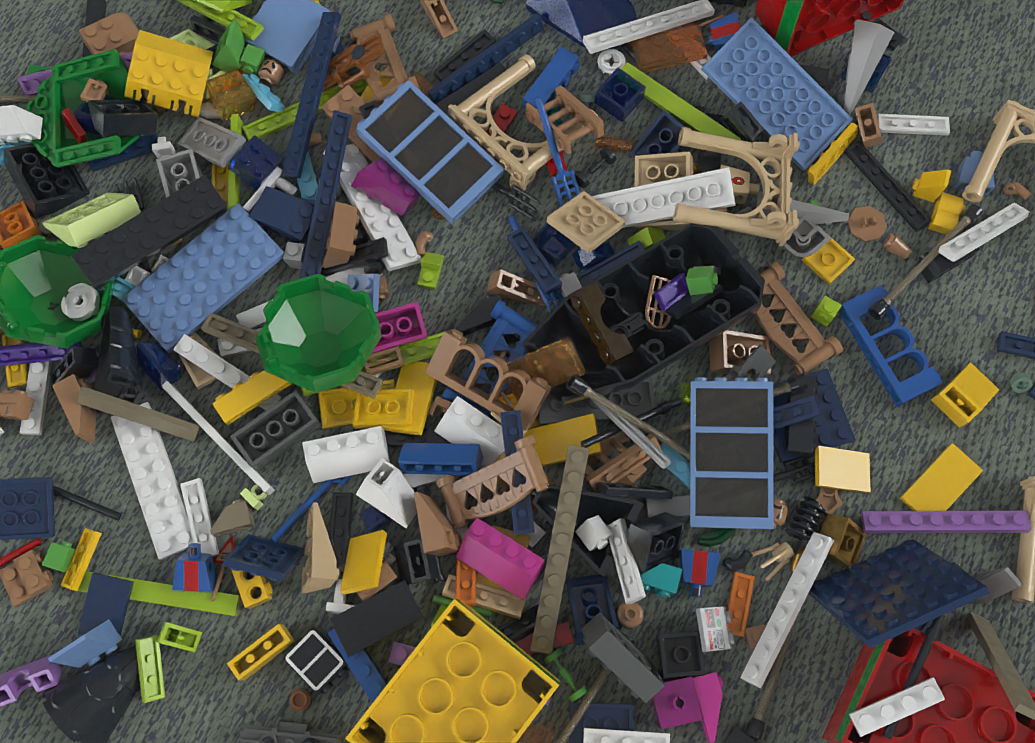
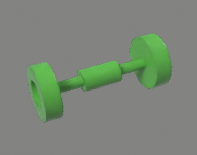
[543,648,589,702]

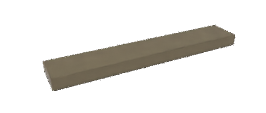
[77,386,200,442]

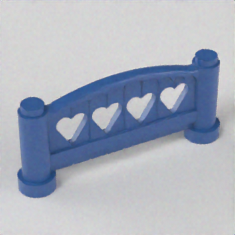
[441,300,538,417]

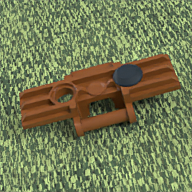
[323,33,384,91]

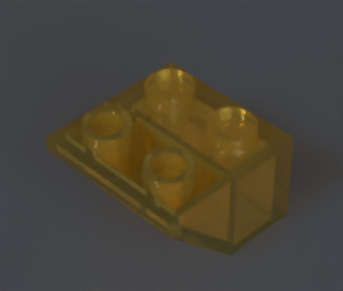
[206,70,257,121]

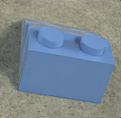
[48,619,123,668]

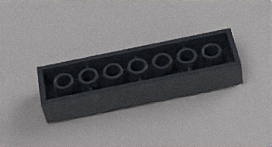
[71,175,227,291]

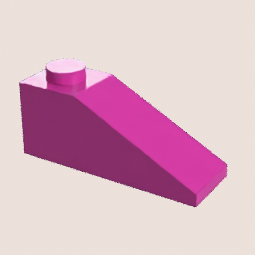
[692,672,724,743]

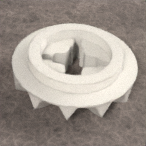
[597,49,625,75]

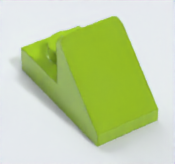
[417,252,444,290]

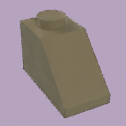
[210,499,255,537]

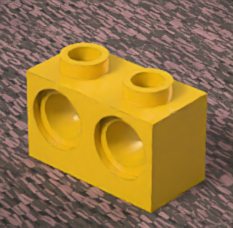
[232,570,273,609]

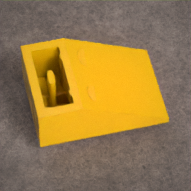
[931,362,999,428]

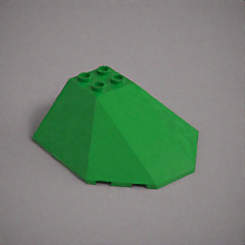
[26,49,144,168]

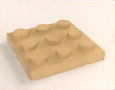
[546,191,626,253]

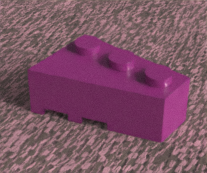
[351,157,420,216]

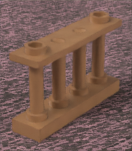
[525,86,604,154]
[585,426,662,493]

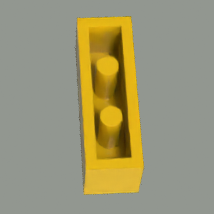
[227,624,296,681]

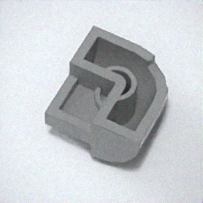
[783,215,831,257]

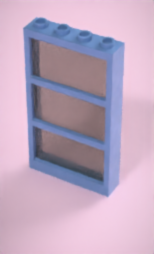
[357,80,504,224]
[690,377,774,529]

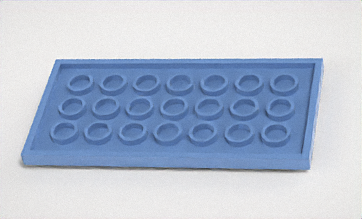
[701,17,853,171]
[121,203,284,353]

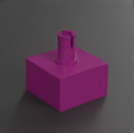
[652,676,703,729]

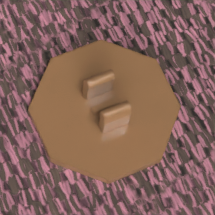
[848,206,887,242]

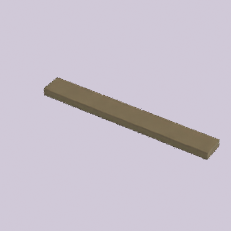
[966,612,1035,720]

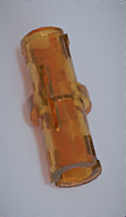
[595,136,633,152]

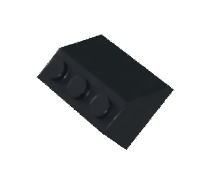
[88,99,158,137]
[627,512,685,572]

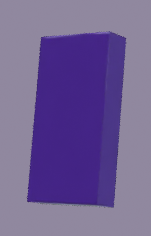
[654,274,689,310]

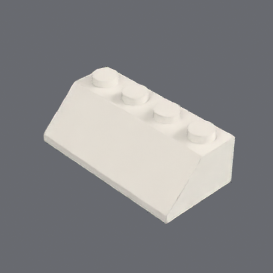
[0,105,43,145]
[434,396,505,467]
[302,426,390,483]

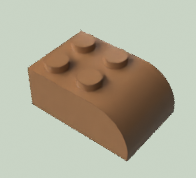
[79,13,139,55]

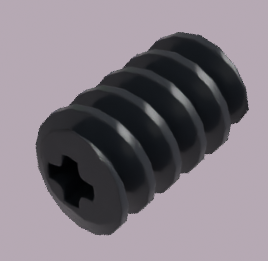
[785,496,826,541]

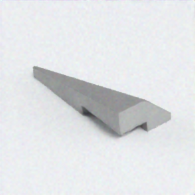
[843,19,895,116]
[753,191,849,225]

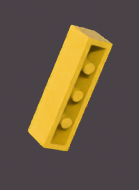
[212,370,293,425]

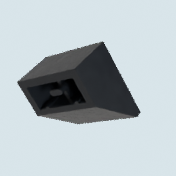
[393,538,440,585]

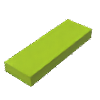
[135,635,165,703]

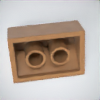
[322,202,360,268]

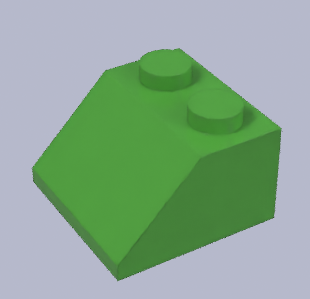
[211,19,246,75]

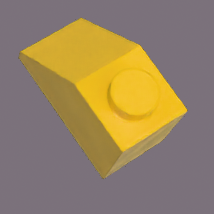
[912,170,951,203]

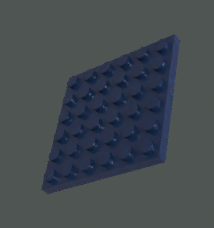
[808,539,989,648]

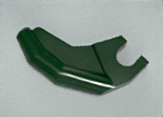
[697,512,737,547]

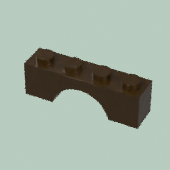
[570,282,634,365]

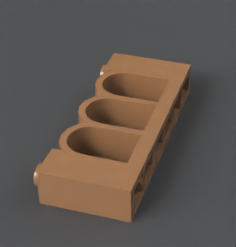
[425,329,551,431]

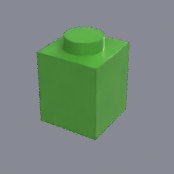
[240,44,265,76]
[686,266,718,295]
[42,540,76,573]

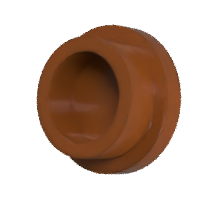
[290,689,311,711]

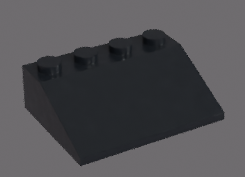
[3,143,90,218]

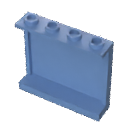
[245,0,331,74]

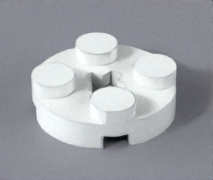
[61,283,100,321]

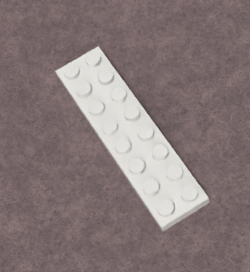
[323,144,422,271]
[592,167,736,228]
[111,402,194,560]

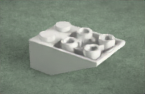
[356,458,417,528]

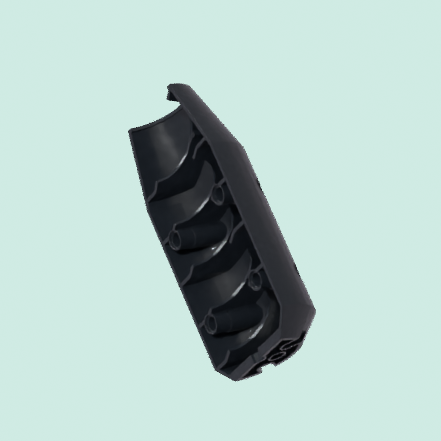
[522,223,765,406]

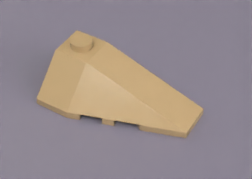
[302,502,339,593]

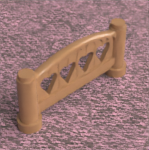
[349,14,420,105]
[754,262,843,375]
[436,436,549,529]

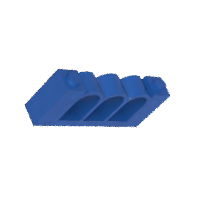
[838,285,943,407]

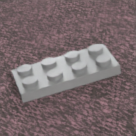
[177,117,246,168]

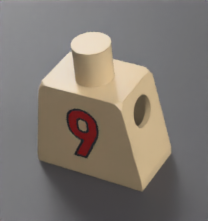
[720,165,760,204]

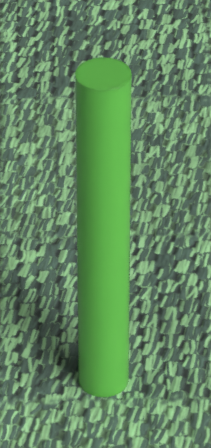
[432,594,493,617]

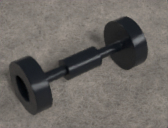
[575,147,616,189]
[353,233,383,274]

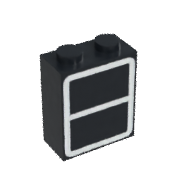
[283,627,349,694]

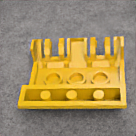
[124,30,213,118]

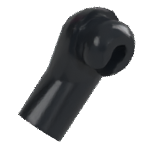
[723,549,753,572]

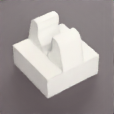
[152,136,176,158]

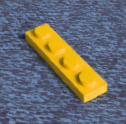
[807,122,858,185]

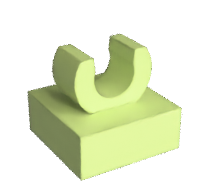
[240,484,267,510]

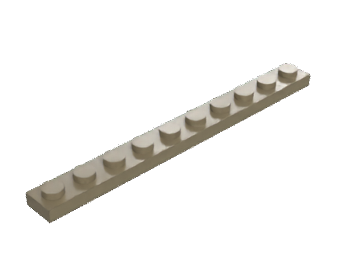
[201,313,383,399]
[530,445,589,654]

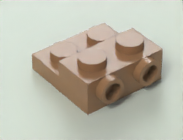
[0,550,54,607]

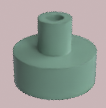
[577,93,595,108]
[1010,373,1033,393]

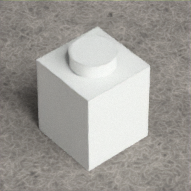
[575,515,613,551]

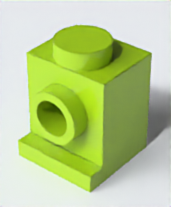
[810,296,842,327]

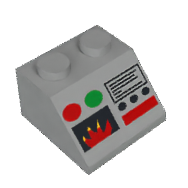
[696,606,735,652]

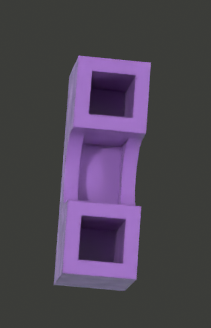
[0,654,62,707]

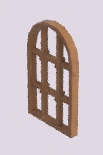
[645,275,671,328]

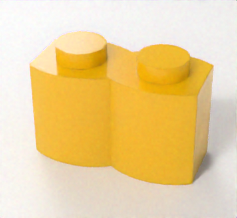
[928,192,965,235]

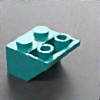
[640,563,682,599]

